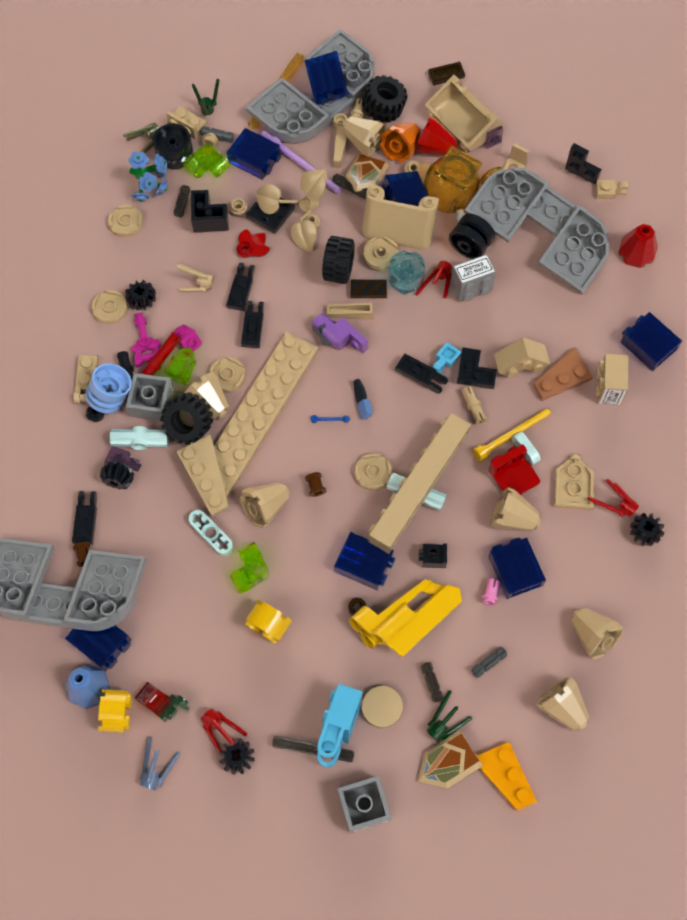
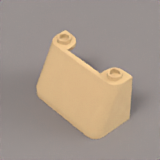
[425,74,505,152]
[362,184,439,250]

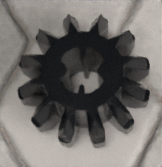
[125,279,156,311]
[100,461,134,490]
[630,512,664,547]
[219,738,255,775]

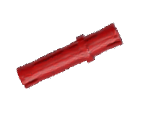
[141,332,182,376]

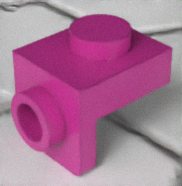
[174,324,202,354]

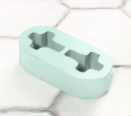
[512,432,541,466]

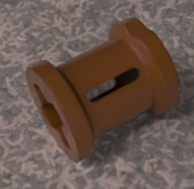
[305,472,326,497]
[73,542,91,567]

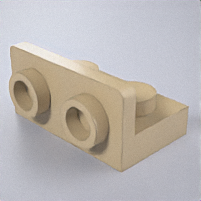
[166,106,207,139]

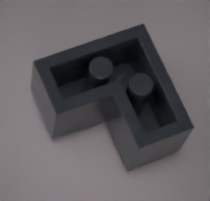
[191,190,229,232]

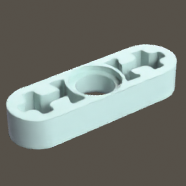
[189,510,233,556]

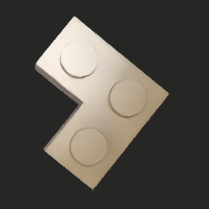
[494,337,550,377]

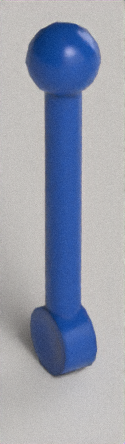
[311,415,350,423]

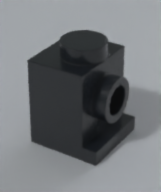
[419,543,447,568]

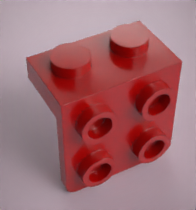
[488,444,541,495]

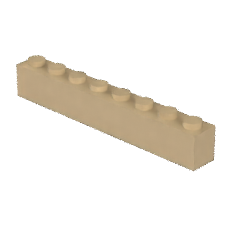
[368,413,471,554]

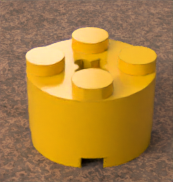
[245,599,292,644]
[98,689,132,733]

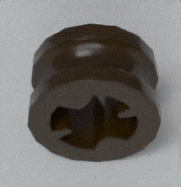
[348,597,366,616]

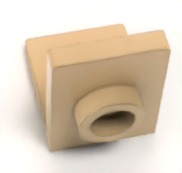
[503,143,529,170]

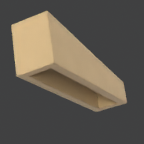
[333,126,349,168]
[327,303,375,320]

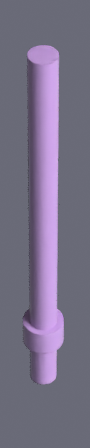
[261,130,341,194]

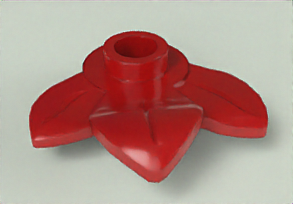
[237,229,270,258]

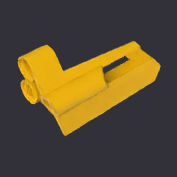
[349,579,462,657]

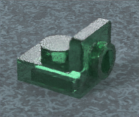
[156,694,190,722]

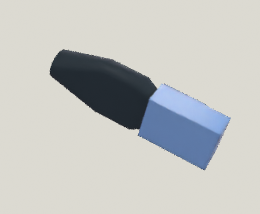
[353,379,373,420]

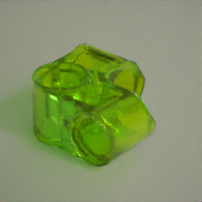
[184,144,231,178]
[164,348,197,385]
[230,542,269,594]

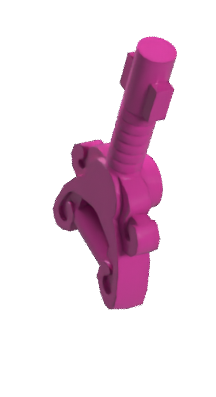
[132,312,161,368]

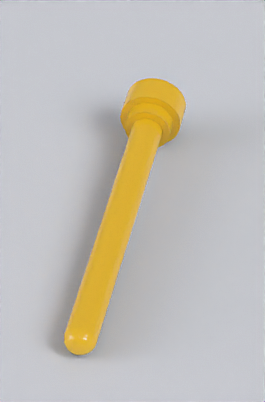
[473,409,551,462]

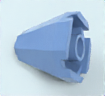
[65,664,110,709]

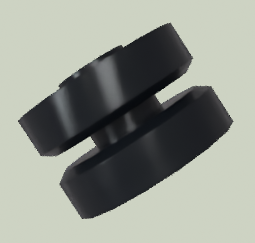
[153,123,194,169]
[449,213,495,259]

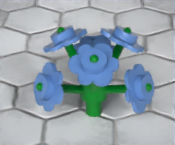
[128,151,168,202]

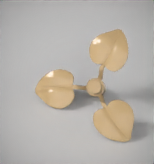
[256,169,327,252]

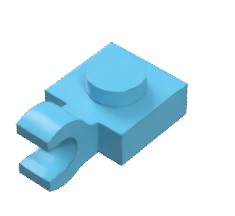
[433,342,462,373]

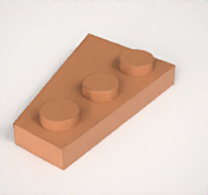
[533,347,593,401]

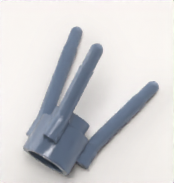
[140,737,180,791]

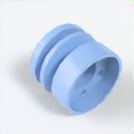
[85,363,132,414]

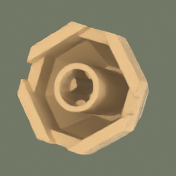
[342,116,387,157]
[184,371,229,420]
[239,483,289,528]
[491,487,541,532]
[571,608,623,659]
[536,677,589,731]

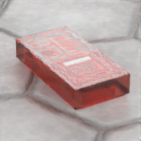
[135,682,172,717]

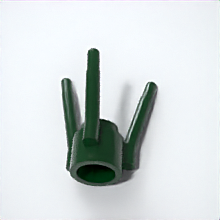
[192,79,220,116]
[426,690,472,742]

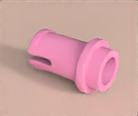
[482,578,500,606]

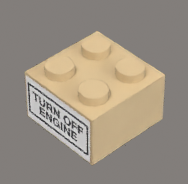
[595,354,629,406]

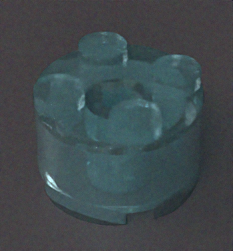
[388,251,425,295]

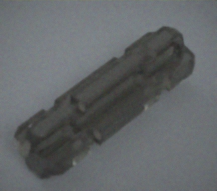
[173,185,190,217]
[421,662,444,703]

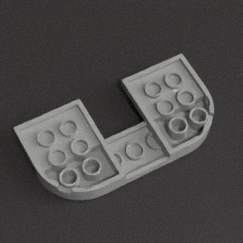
[245,29,374,143]
[464,167,610,294]
[0,538,147,631]

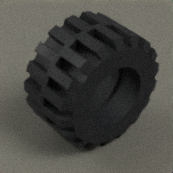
[362,75,408,123]
[322,235,355,284]
[160,392,213,445]

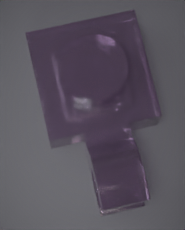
[104,446,141,472]

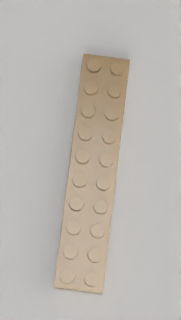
[191,332,318,499]

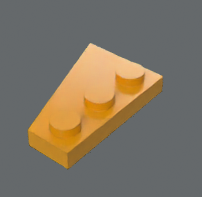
[477,742,537,811]

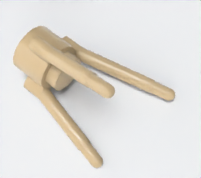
[176,263,214,293]

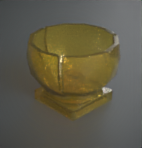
[423,145,482,214]

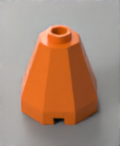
[380,122,420,163]

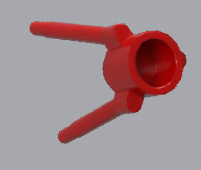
[415,261,452,298]
[587,479,639,518]
[200,708,248,753]

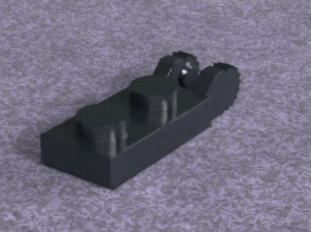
[226,263,255,311]
[241,301,264,348]
[395,353,448,394]
[72,491,97,545]

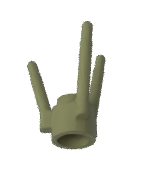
[123,122,159,153]

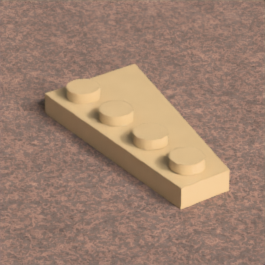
[177,434,229,517]

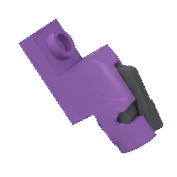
[312,313,368,353]

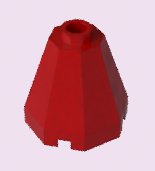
[415,116,458,156]
[618,224,658,268]

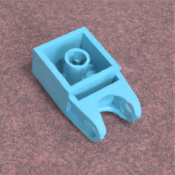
[317,684,363,768]

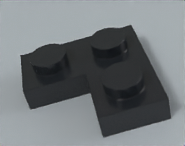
[565,143,602,184]
[246,197,295,234]
[457,347,497,389]

